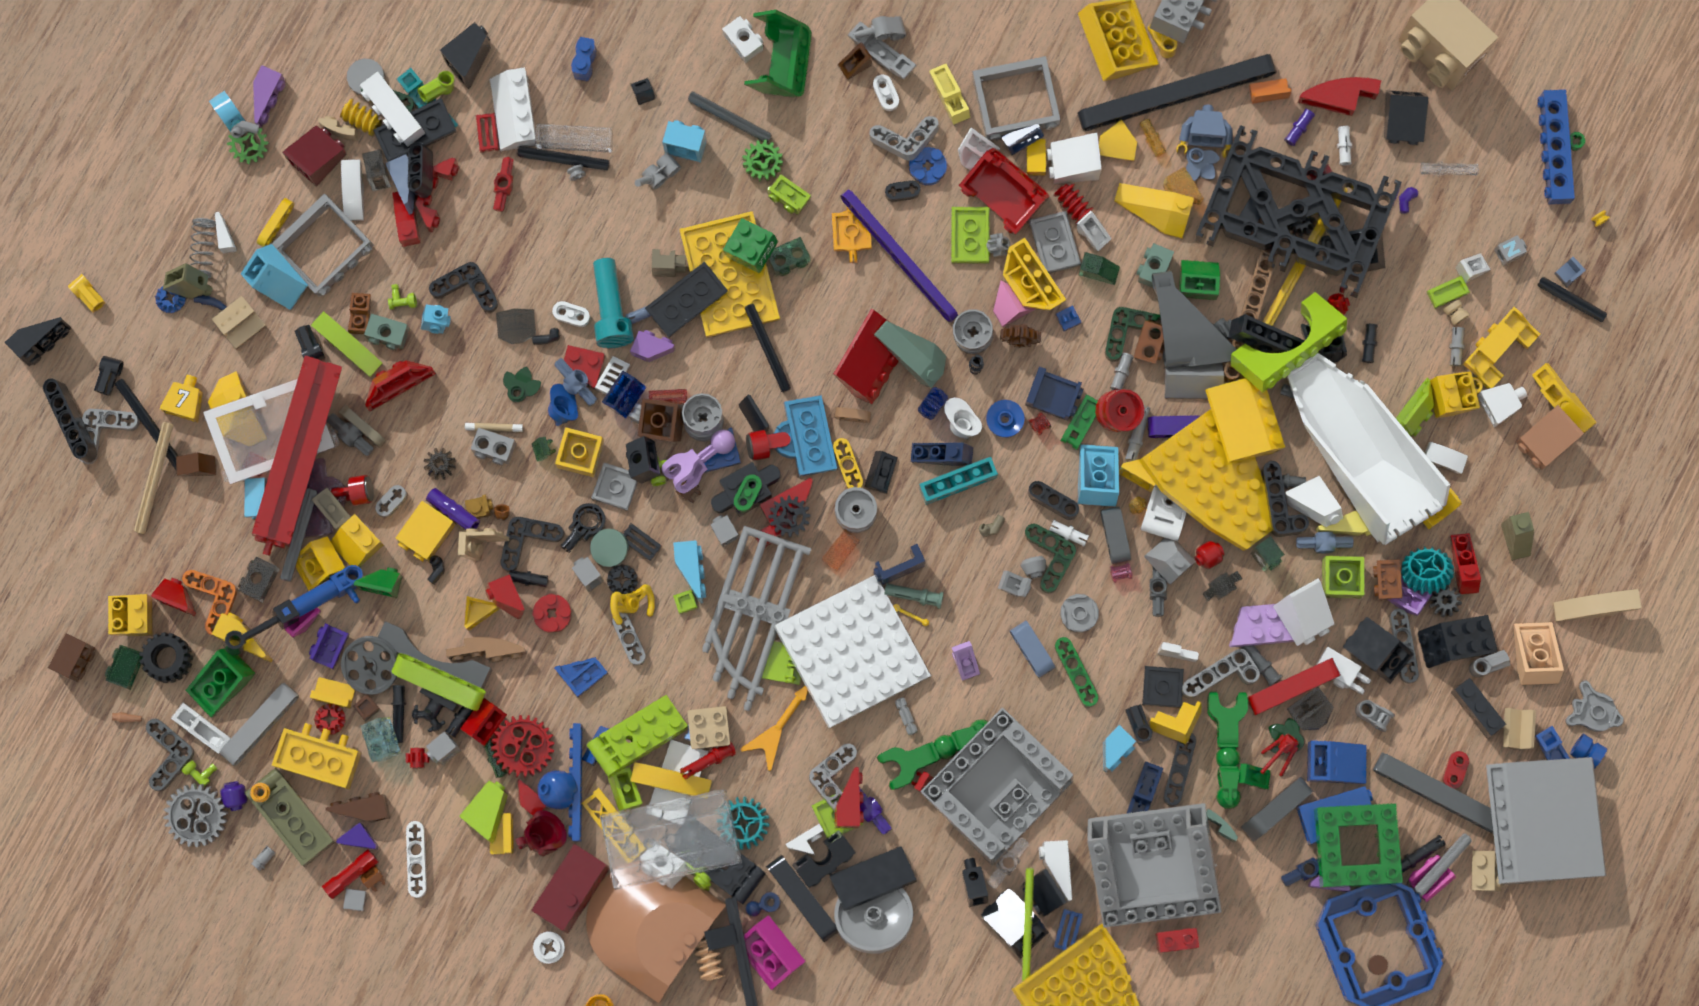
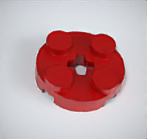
[532,594,571,633]

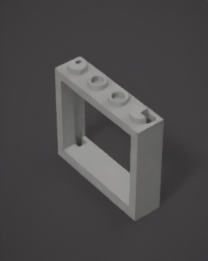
[972,56,1060,141]
[272,194,374,297]

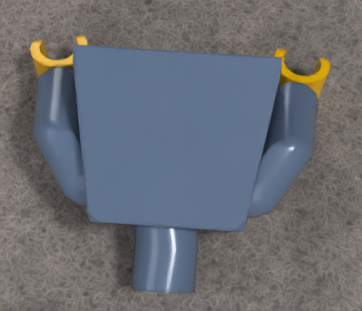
[1176,105,1233,158]

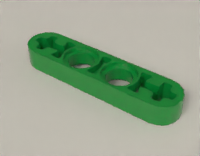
[1054,637,1098,707]

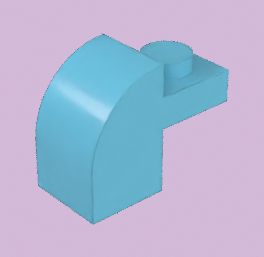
[209,91,245,132]

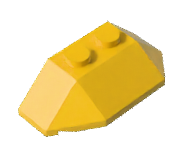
[1002,238,1066,310]
[208,371,267,447]

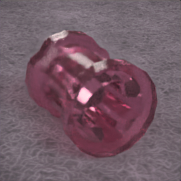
[1110,562,1132,583]

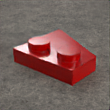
[564,345,605,390]

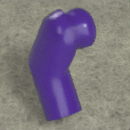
[1399,187,1418,214]

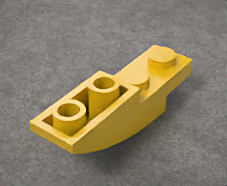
[1532,363,1597,433]

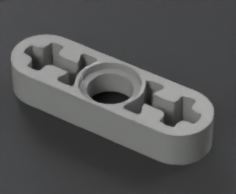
[612,613,646,665]

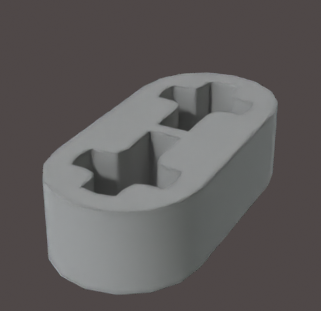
[375,485,407,518]

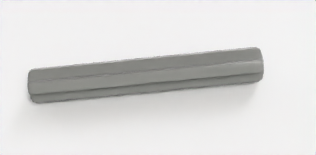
[1414,833,1472,896]

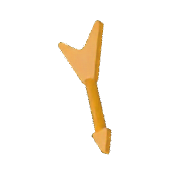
[740,686,808,771]

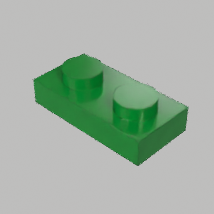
[1238,764,1271,790]

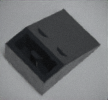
[4,317,72,367]

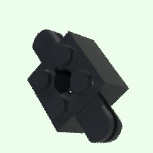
[711,462,780,517]

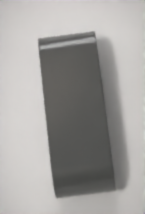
[1100,507,1131,564]

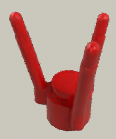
[1261,733,1299,777]

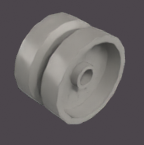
[835,487,877,533]

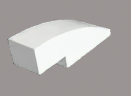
[341,160,364,221]
[171,702,231,754]

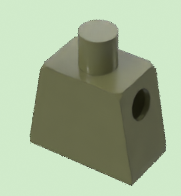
[163,263,213,299]

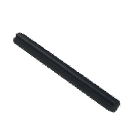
[115,379,178,470]
[725,897,758,1006]

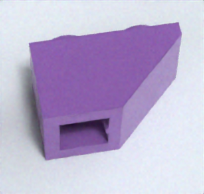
[630,330,675,362]

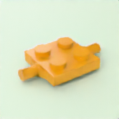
[832,206,872,263]

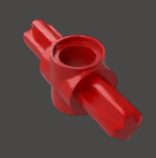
[493,157,514,212]

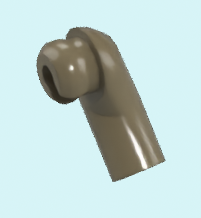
[979,515,1005,537]

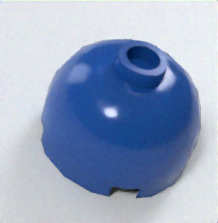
[537,770,577,810]

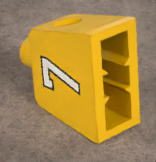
[159,374,203,423]

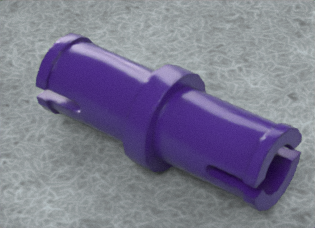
[1284,109,1315,146]

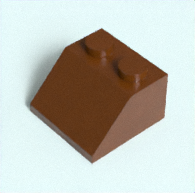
[637,398,685,442]

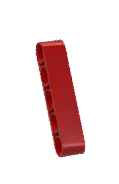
[1247,658,1341,715]

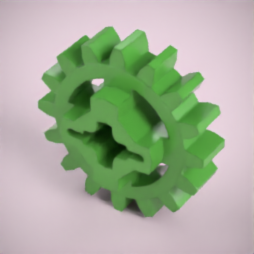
[227,128,269,164]
[742,140,783,181]

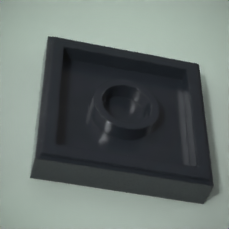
[1142,666,1184,708]

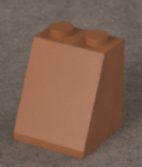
[1516,405,1584,470]

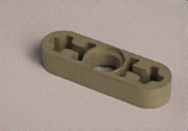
[339,405,386,448]

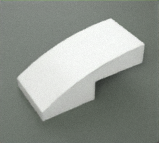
[1425,442,1468,474]

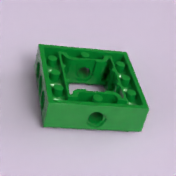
[1314,803,1403,888]

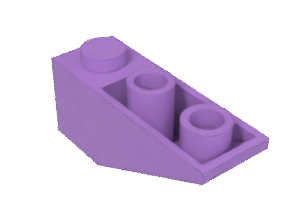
[253,65,285,128]

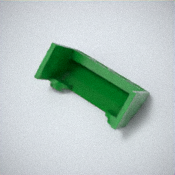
[744,9,812,97]

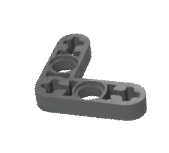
[146,719,194,791]

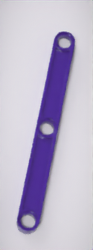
[840,189,958,322]

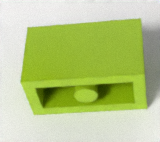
[608,767,642,814]

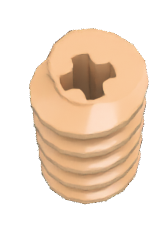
[695,940,725,981]

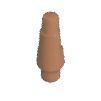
[112,712,142,723]

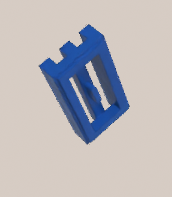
[1053,909,1083,950]

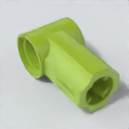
[418,71,454,103]

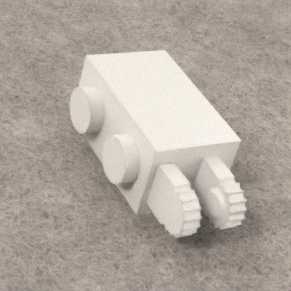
[1316,647,1371,694]

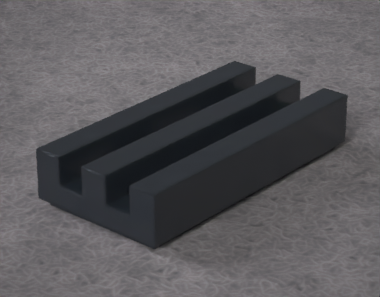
[623,523,662,561]

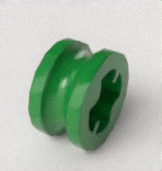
[1570,132,1585,151]

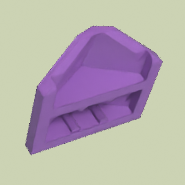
[1387,576,1432,616]

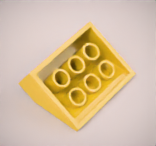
[1078,0,1159,81]
[1205,378,1285,462]

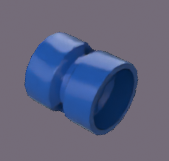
[1570,733,1607,769]

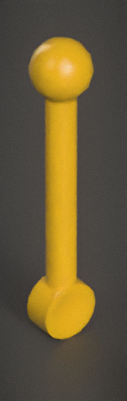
[893,604,929,626]

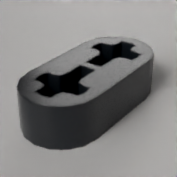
[885,180,920,202]

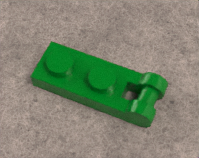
[1060,394,1098,450]

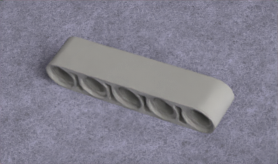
[219,683,299,766]

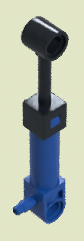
[225,565,363,655]

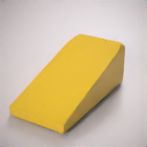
[1026,139,1046,176]

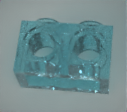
[360,717,401,763]

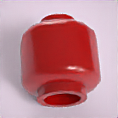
[1194,541,1224,569]

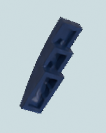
[1126,761,1164,814]

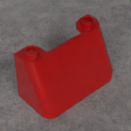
[958,148,1050,234]

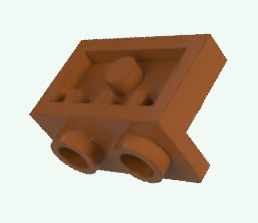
[1373,559,1402,601]

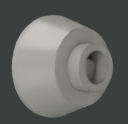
[1020,556,1046,579]

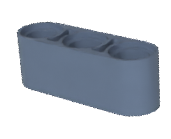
[1009,621,1056,678]

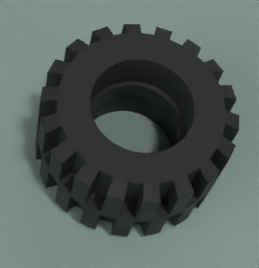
[140,632,193,683]

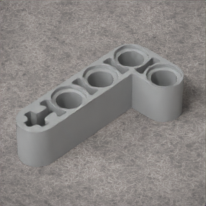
[1182,649,1260,699]

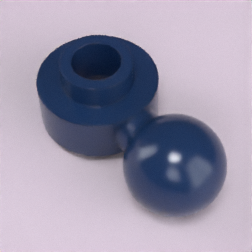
[745,892,781,917]

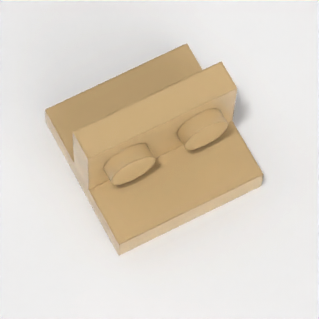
[212,296,266,349]

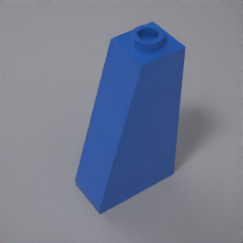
[1296,786,1373,845]

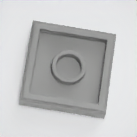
[591,463,638,511]

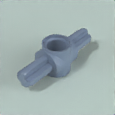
[554,358,597,406]
[1296,532,1354,553]

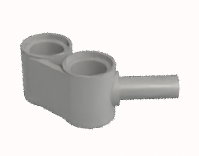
[854,16,906,40]
[635,153,681,189]

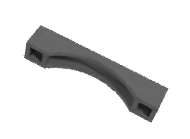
[378,621,492,689]

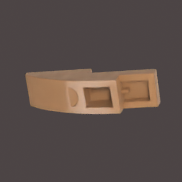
[446,637,527,663]

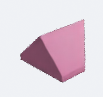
[993,281,1036,327]

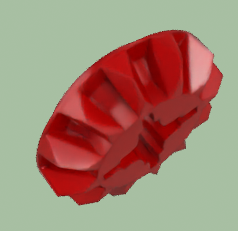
[314,703,346,735]

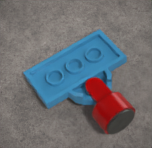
[746,395,837,477]

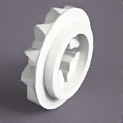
[533,932,565,964]

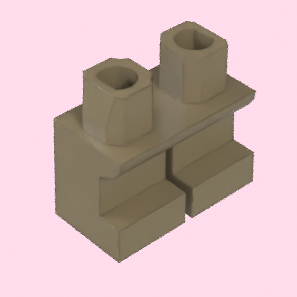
[652,249,686,277]

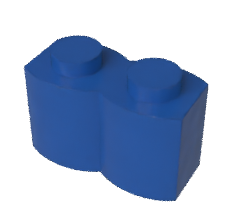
[571,37,596,81]

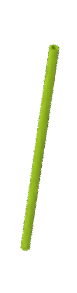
[1021,868,1034,1006]

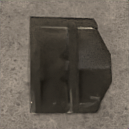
[496,308,536,344]
[1287,687,1334,730]

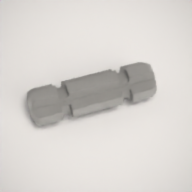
[895,698,918,735]

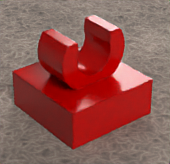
[911,771,934,795]

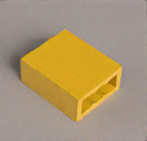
[396,501,456,562]

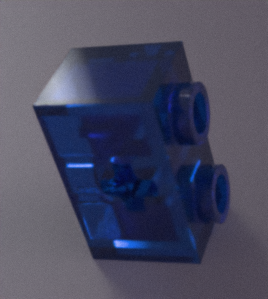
[602,371,647,419]

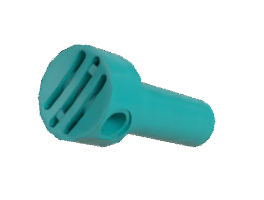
[593,258,634,348]

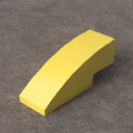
[929,64,970,125]

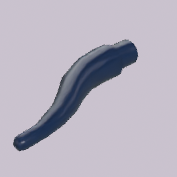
[194,295,227,311]

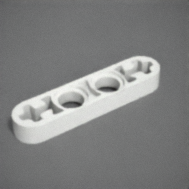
[406,821,427,898]

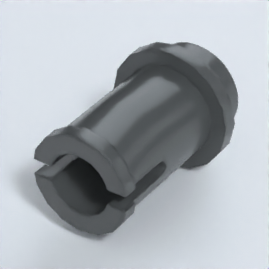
[1282,474,1306,489]

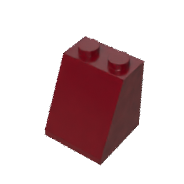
[282,125,347,187]

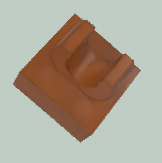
[360,865,386,892]

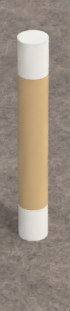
[465,423,523,432]

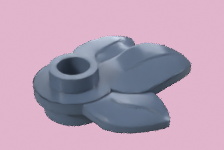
[1185,147,1220,182]

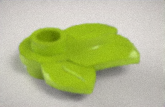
[685,862,711,891]

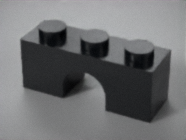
[1451,678,1506,738]
[792,830,856,888]

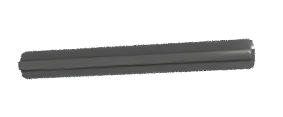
[688,91,772,143]
[280,488,317,582]

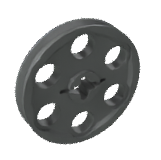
[341,636,398,694]

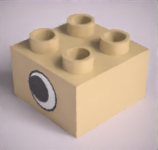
[1399,0,1498,91]

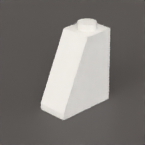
[1285,476,1343,527]

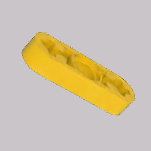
[257,198,295,247]
[833,438,863,489]

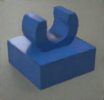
[1056,306,1081,332]

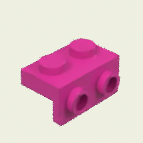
[1408,855,1456,903]

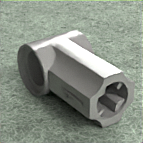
[1469,650,1510,678]

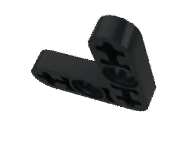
[429,262,498,313]
[501,517,564,572]

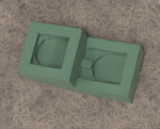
[1207,809,1238,842]

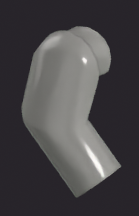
[231,121,260,138]

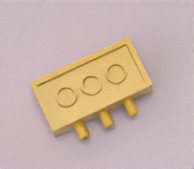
[272,723,362,790]

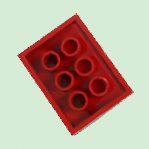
[833,309,898,404]

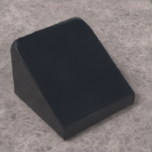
[631,78,656,105]

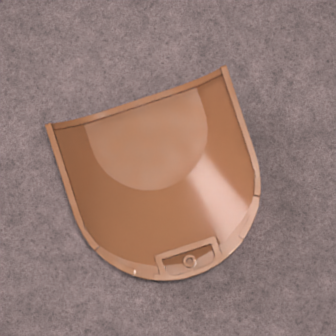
[586,862,726,1004]

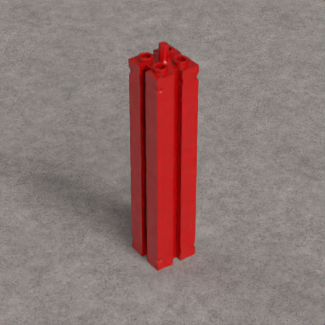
[252,356,342,556]

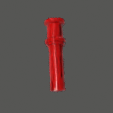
[680,742,736,780]

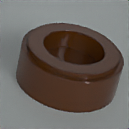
[1367,955,1388,975]

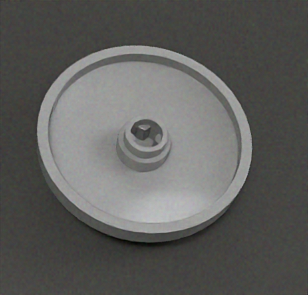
[834,888,913,954]

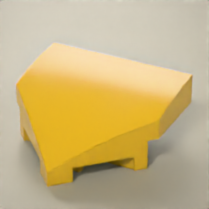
[1099,119,1137,161]

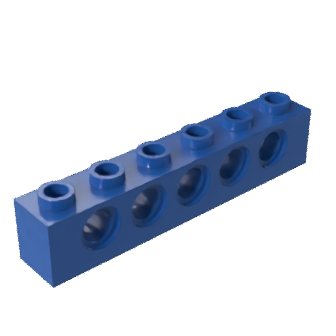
[1537,89,1575,204]

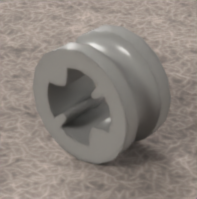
[567,165,586,181]

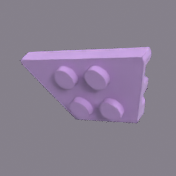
[1229,604,1294,648]

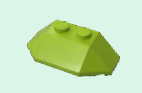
[1396,378,1434,437]

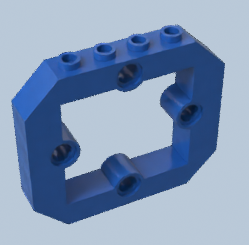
[1315,883,1444,1006]

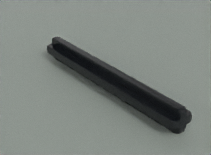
[517,146,610,171]
[745,304,791,392]

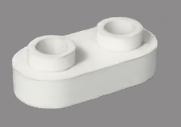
[873,75,899,111]
[552,301,590,327]

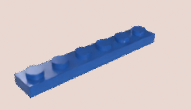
[569,723,583,842]

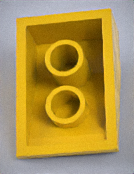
[212,612,273,663]

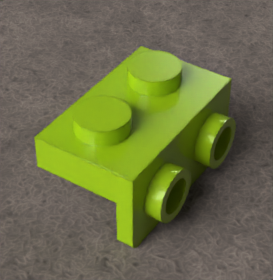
[767,174,811,215]

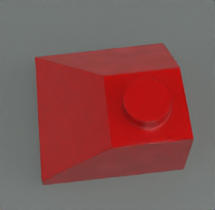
[485,574,525,619]
[151,578,196,616]

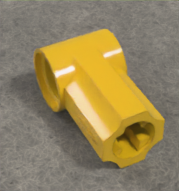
[1147,24,1177,58]
[68,274,105,312]

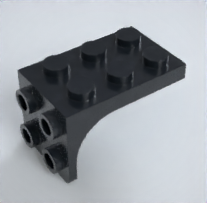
[1418,615,1498,668]

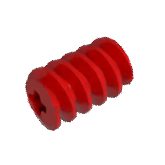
[1054,183,1094,225]

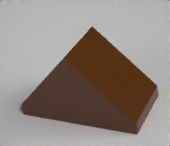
[837,42,872,80]
[176,452,216,476]

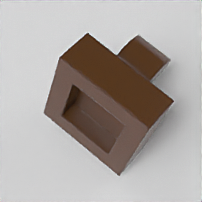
[675,481,701,503]

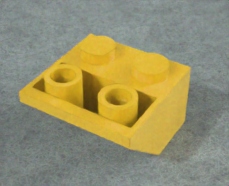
[1430,371,1480,418]
[108,594,152,636]

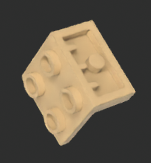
[458,528,509,561]
[687,706,730,749]

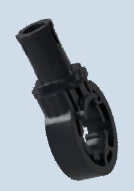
[560,503,605,553]

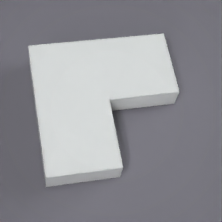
[1158,642,1199,662]

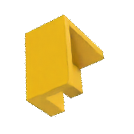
[1150,701,1202,744]

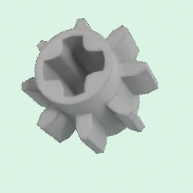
[987,233,1010,257]

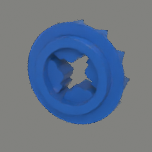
[155,286,186,313]

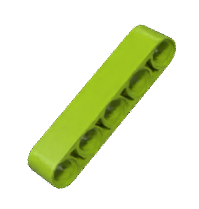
[391,653,486,710]

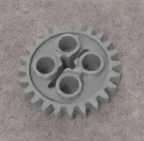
[163,783,228,847]

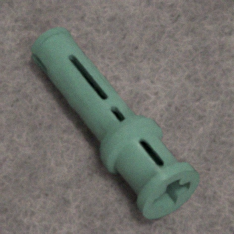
[884,583,944,609]

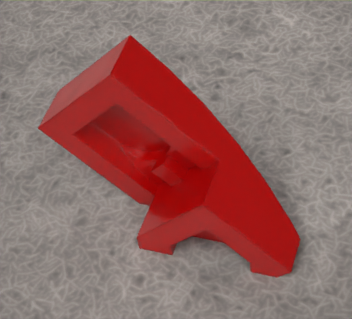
[517,779,546,816]

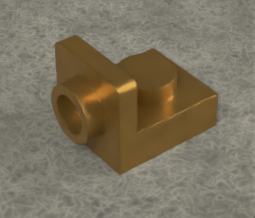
[465,494,494,519]

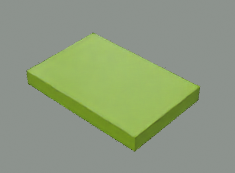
[951,207,989,264]

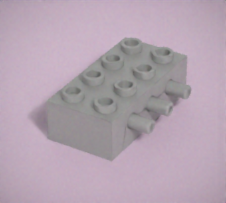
[1150,0,1217,44]

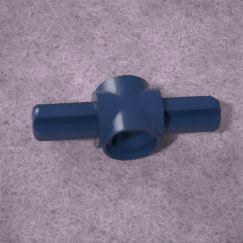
[1281,857,1319,887]

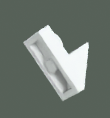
[1077,211,1112,251]
[786,824,824,855]

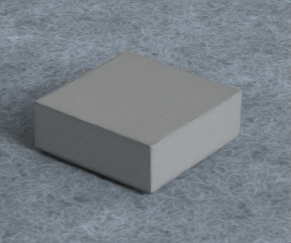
[343,889,367,911]

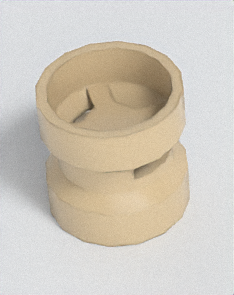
[1443,299,1470,326]

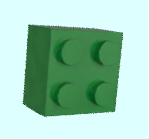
[723,218,779,274]

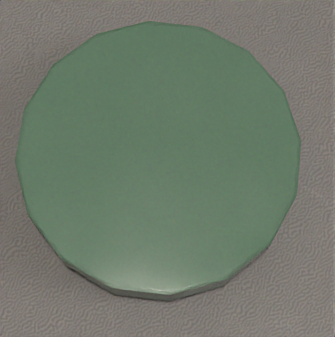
[590,529,629,567]

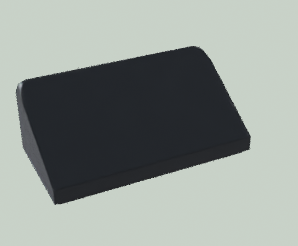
[739,394,769,432]
[865,451,898,493]

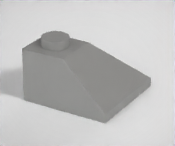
[1144,538,1196,585]

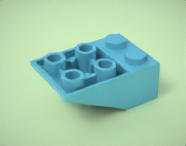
[241,244,308,310]
[673,540,706,604]

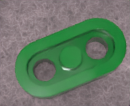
[734,475,762,512]

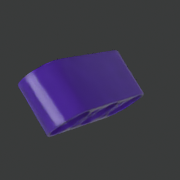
[1148,415,1200,438]

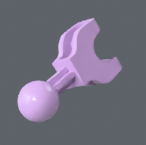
[662,429,735,493]

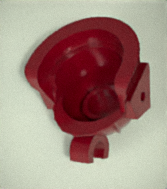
[515,810,567,856]

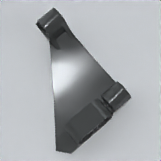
[1152,271,1237,368]

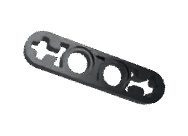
[1163,733,1196,806]

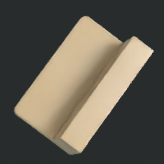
[1503,708,1536,749]

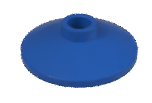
[986,400,1025,438]

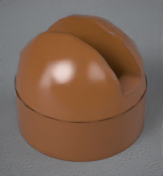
[494,504,510,521]

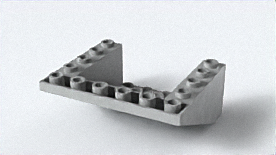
[920,707,1074,865]
[1486,757,1606,885]
[1087,803,1221,927]

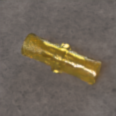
[1139,118,1166,157]

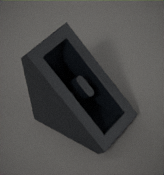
[704,925,738,951]

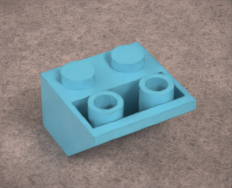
[1103,725,1136,772]

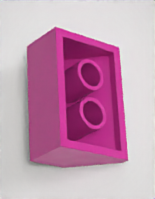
[744,915,806,990]

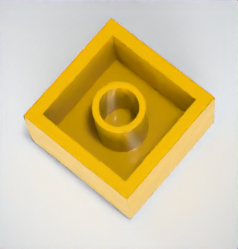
[555,427,604,477]

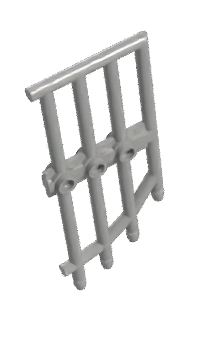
[702,526,812,711]

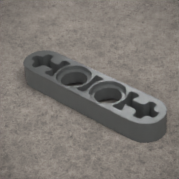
[1389,609,1419,684]

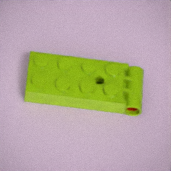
[586,695,688,777]

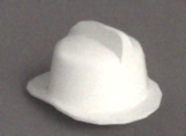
[944,398,982,440]

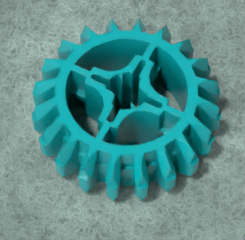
[1401,546,1454,595]
[717,797,770,850]

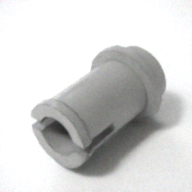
[251,845,276,871]

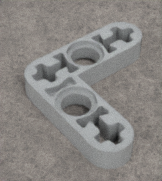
[870,116,939,161]
[79,409,140,465]
[809,744,857,812]

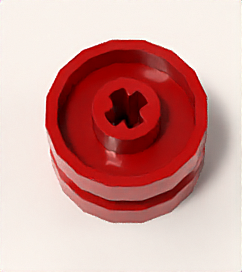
[1095,389,1145,432]

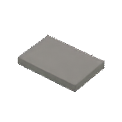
[1029,211,1081,274]

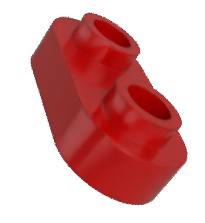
[1442,751,1469,789]

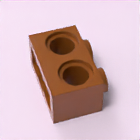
[1133,320,1164,364]

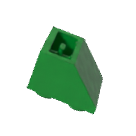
[1179,260,1220,300]

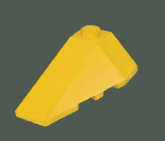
[1114,183,1194,239]

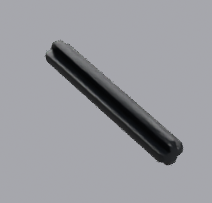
[1538,277,1607,322]

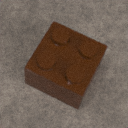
[48,633,95,682]

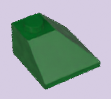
[354,567,402,598]

